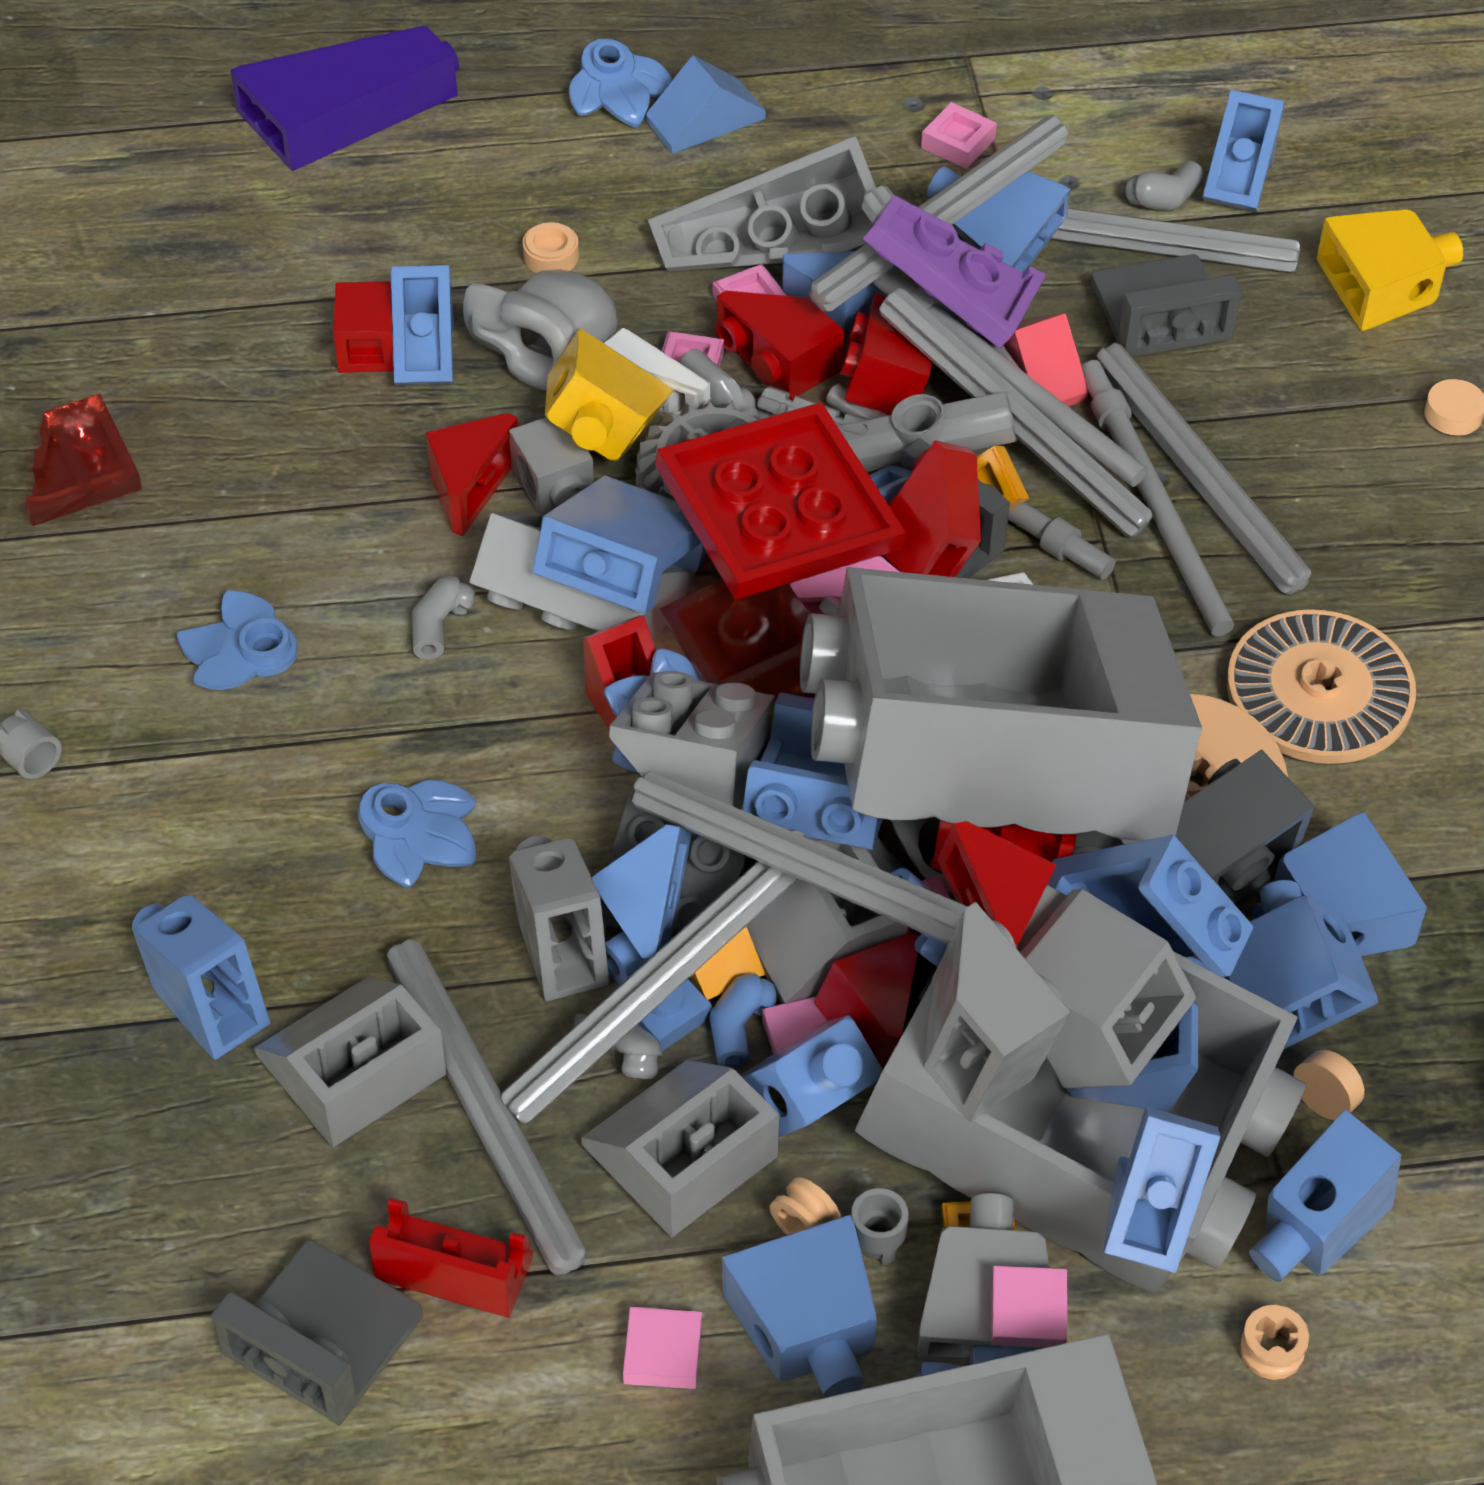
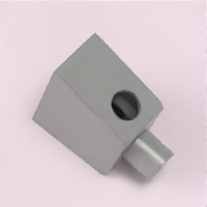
[509,836,609,1002]
[916,1193,1050,1363]

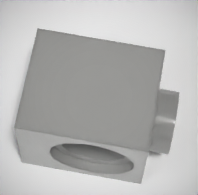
[509,417,594,515]

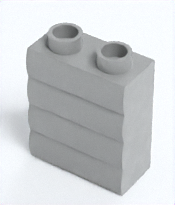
[800,567,1202,841]
[855,885,1306,1294]
[717,1334,1157,1485]

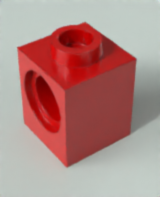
[333,281,394,373]

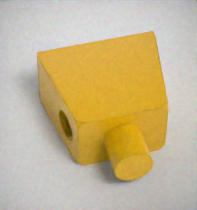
[1316,209,1463,331]
[545,328,673,462]

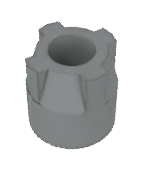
[0,709,62,779]
[851,1188,909,1265]

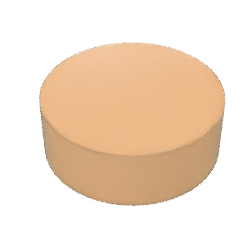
[523,222,579,273]
[1424,379,1484,436]
[1293,1049,1364,1120]

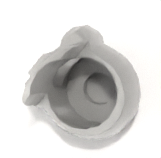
[463,269,618,391]

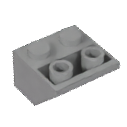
[609,671,775,809]
[746,837,908,1004]
[1020,889,1197,1088]
[924,902,1071,1123]
[255,977,447,1148]
[581,1060,779,1238]

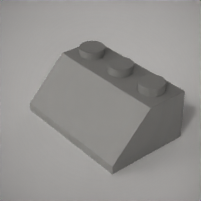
[469,512,696,642]

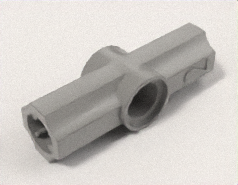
[838,391,1017,472]

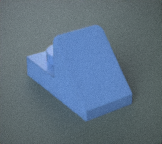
[1203,90,1285,213]
[391,265,454,386]
[1103,1107,1221,1273]

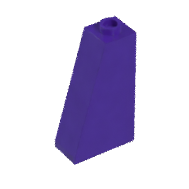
[231,25,459,171]

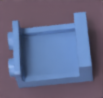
[532,475,706,614]
[743,692,883,850]
[1047,834,1254,977]

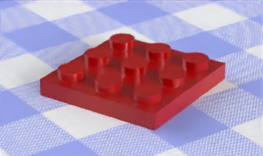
[655,402,906,600]

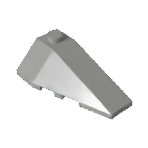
[648,136,876,272]

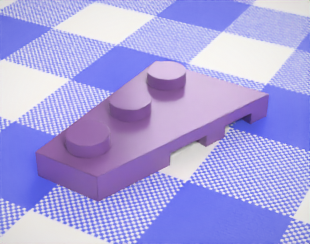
[863,195,1046,348]

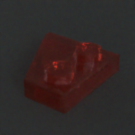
[25,393,142,526]

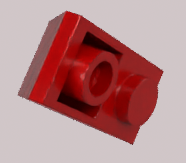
[715,290,844,400]
[840,293,932,415]
[884,440,981,577]

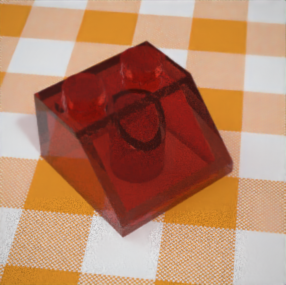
[659,579,815,707]

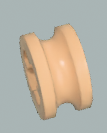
[770,1177,841,1235]
[1239,1304,1310,1380]

